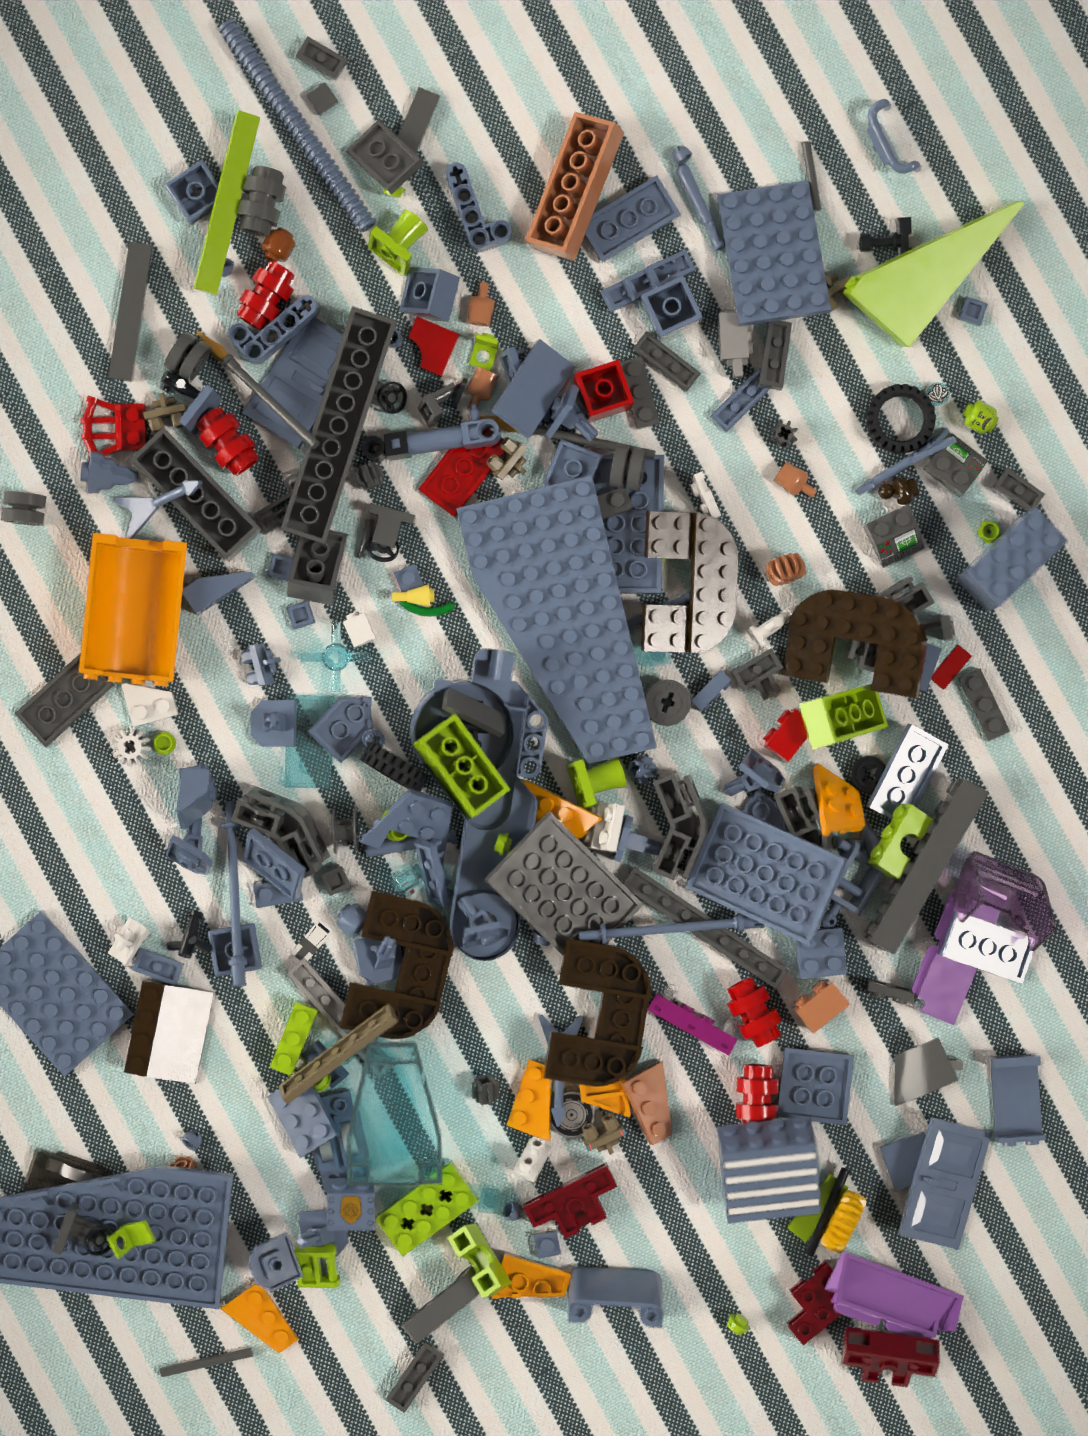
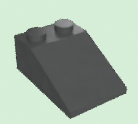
[287,530,348,606]

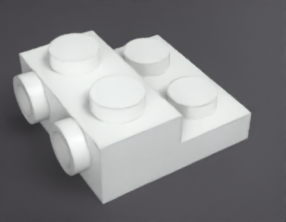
[582,802,625,852]

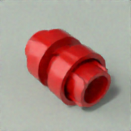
[237,261,295,330]
[197,407,258,476]
[727,977,782,1048]
[736,1064,779,1124]

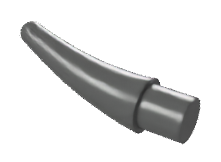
[357,519,374,559]

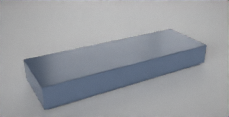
[710,367,770,433]

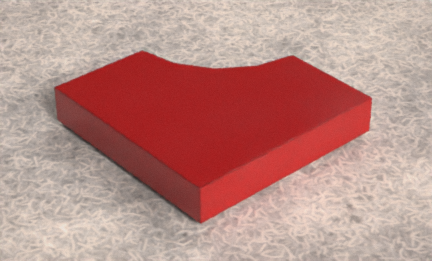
[408,316,460,377]

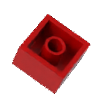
[573,359,634,423]
[763,708,808,763]

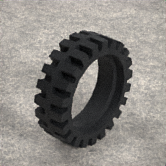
[866,384,936,454]
[360,742,429,792]

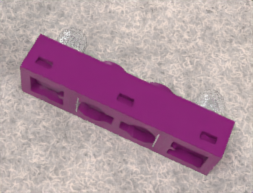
[647,983,738,1056]

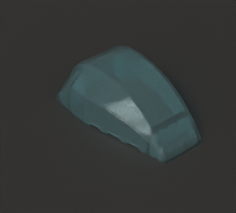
[347,1042,443,1186]

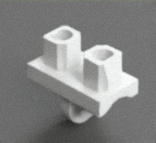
[108,917,150,965]
[513,1137,552,1183]

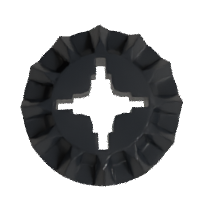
[851,756,886,793]

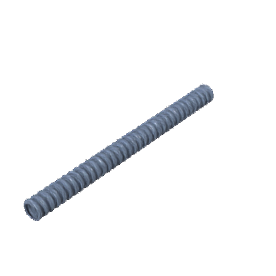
[218,19,377,232]

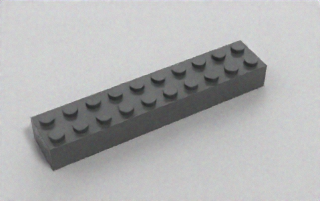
[280,306,397,544]

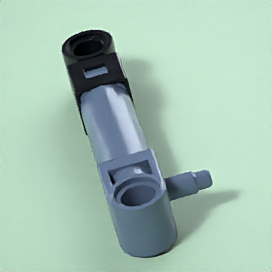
[362,404,501,463]

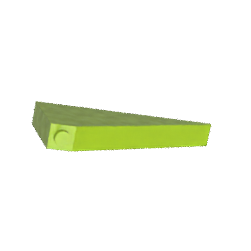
[842,201,1025,347]

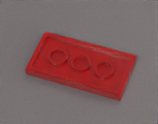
[418,428,506,518]

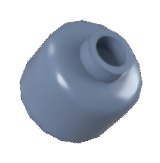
[336,903,366,938]

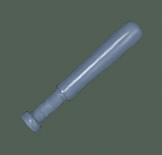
[676,164,725,251]
[365,830,458,857]

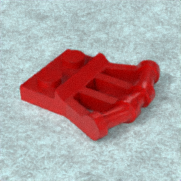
[80,396,147,458]

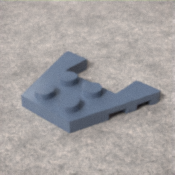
[359,789,453,866]

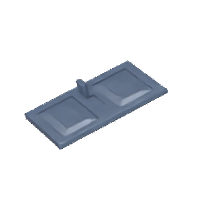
[242,318,343,449]
[897,1117,992,1250]

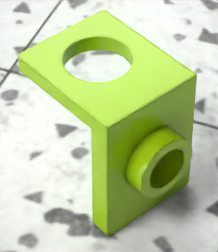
[469,333,499,371]
[107,1220,156,1259]

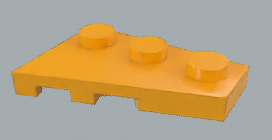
[507,1059,552,1141]
[220,1284,299,1353]

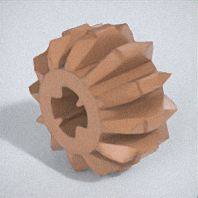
[765,553,807,586]

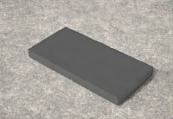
[14,653,115,748]

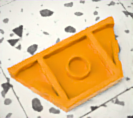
[812,763,865,836]
[524,780,603,839]
[579,1076,631,1117]

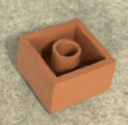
[792,979,850,1034]

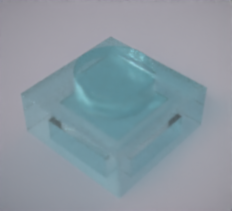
[478,1188,503,1214]

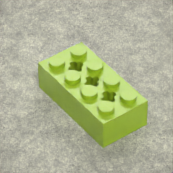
[799,684,888,749]
[413,714,511,820]
[375,1160,479,1257]

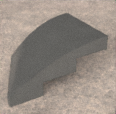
[894,1037,958,1106]

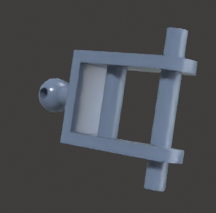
[821,838,890,929]

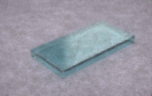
[285,695,334,789]

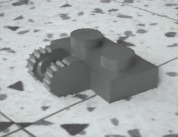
[731,648,783,701]

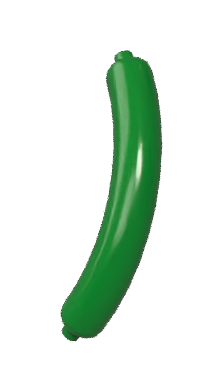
[399,601,456,617]

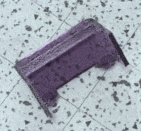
[953,851,1057,952]

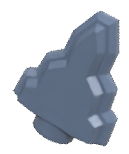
[80,451,138,493]

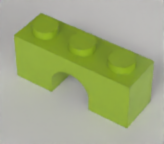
[868,803,933,879]
[270,1000,319,1076]
[447,1223,512,1299]

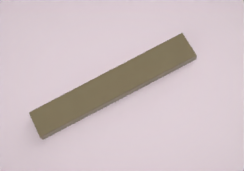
[279,1003,398,1105]

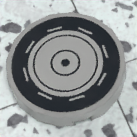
[550,1091,595,1138]

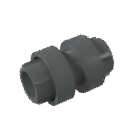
[237,166,286,237]

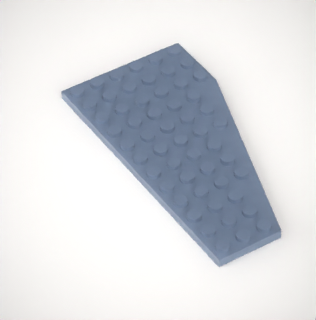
[0,1165,234,1309]

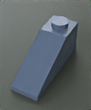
[182,572,256,615]

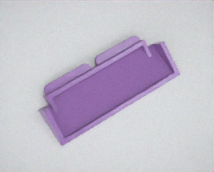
[912,882,1007,1025]
[825,1252,964,1338]

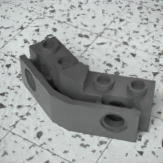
[846,576,935,672]
[652,772,709,880]
[231,786,330,878]
[774,787,833,851]

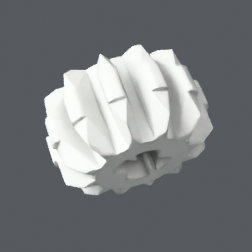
[111,728,152,767]

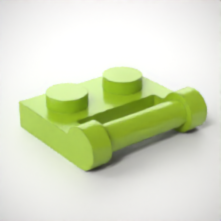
[294,1243,341,1288]

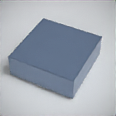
[958,296,988,326]
[267,554,294,581]
[286,601,316,630]

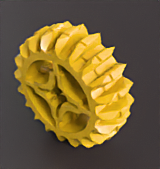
[821,1190,866,1253]

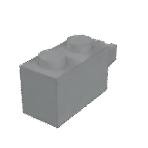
[718,312,753,378]

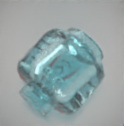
[390,862,425,897]

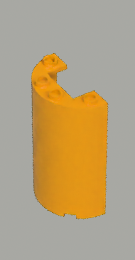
[79,533,187,687]

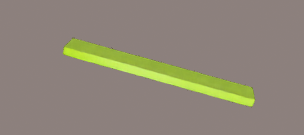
[193,110,260,296]

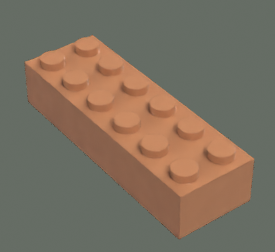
[525,112,624,261]

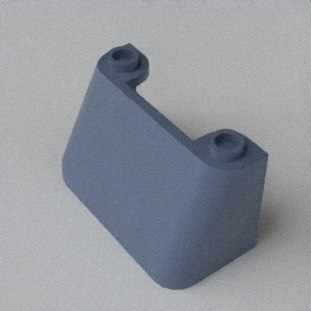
[567,1266,663,1328]

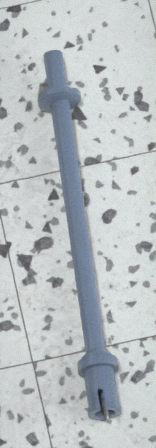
[221,801,247,987]
[579,913,764,945]

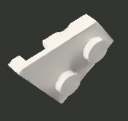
[690,471,721,519]
[121,683,179,727]

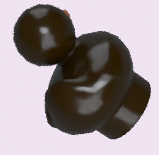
[878,477,919,505]

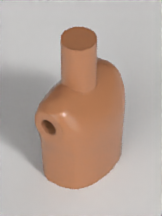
[467,282,495,327]
[466,367,499,410]
[773,461,817,498]

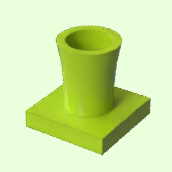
[368,210,428,277]
[566,757,626,808]

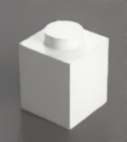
[343,611,376,649]

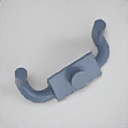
[867,99,921,174]

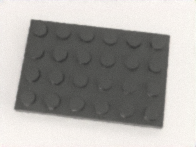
[484,811,644,956]

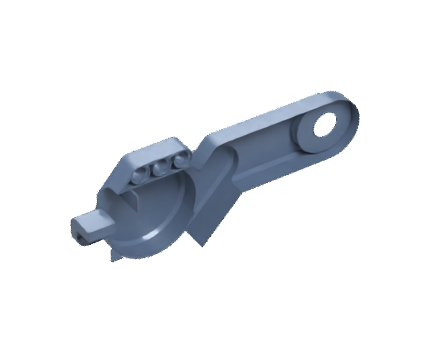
[410,648,548,961]

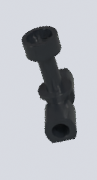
[859,217,912,256]

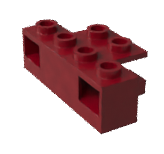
[523,1162,618,1239]
[786,1260,841,1346]
[842,1327,940,1388]

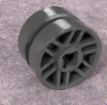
[164,331,212,383]
[610,444,647,491]
[1,491,47,526]

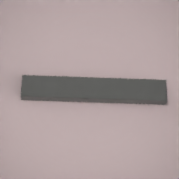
[108,241,153,382]

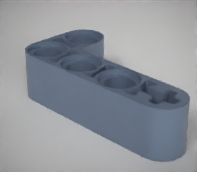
[446,162,512,253]
[229,295,320,365]

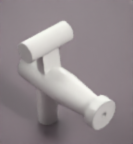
[749,607,794,647]

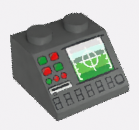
[923,433,988,497]
[863,504,925,568]

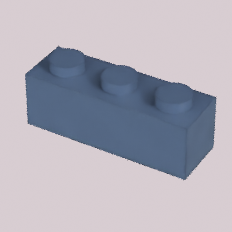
[691,670,731,711]

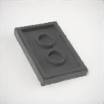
[346,120,424,195]

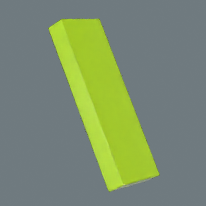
[787,1173,849,1243]

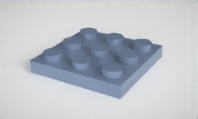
[778,1047,854,1125]

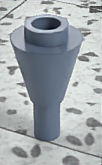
[862,816,881,856]

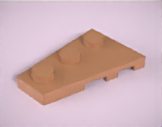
[621,1061,672,1145]

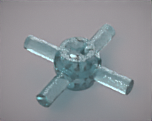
[301,622,371,692]

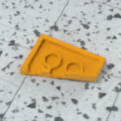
[491,1253,572,1299]

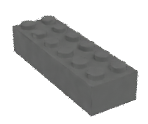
[130,427,262,562]

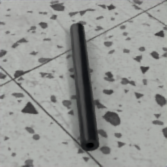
[805,1167,850,1257]

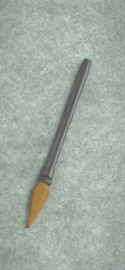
[196,331,319,449]
[480,416,656,460]

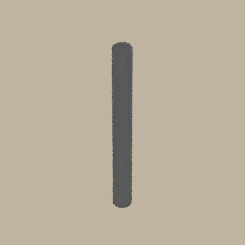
[160,1348,253,1377]

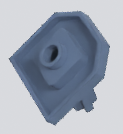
[545,384,598,441]
[250,700,297,747]
[724,748,785,796]
[612,815,663,862]
[166,818,213,875]
[457,895,511,949]
[352,936,403,984]
[296,1209,349,1257]
[248,1233,303,1291]

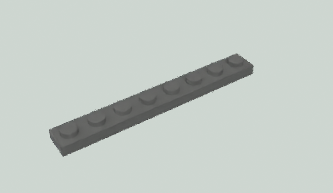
[623,867,789,989]

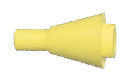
[392,584,435,607]

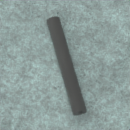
[801,141,822,211]

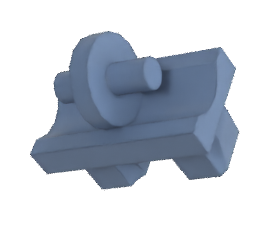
[241,643,281,686]

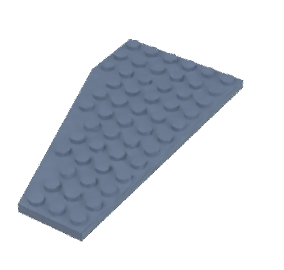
[456,475,657,764]

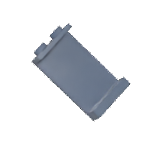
[990,1054,1046,1147]

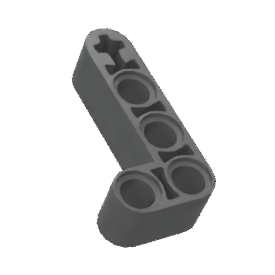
[401,1265,480,1344]

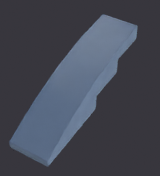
[600,249,696,313]

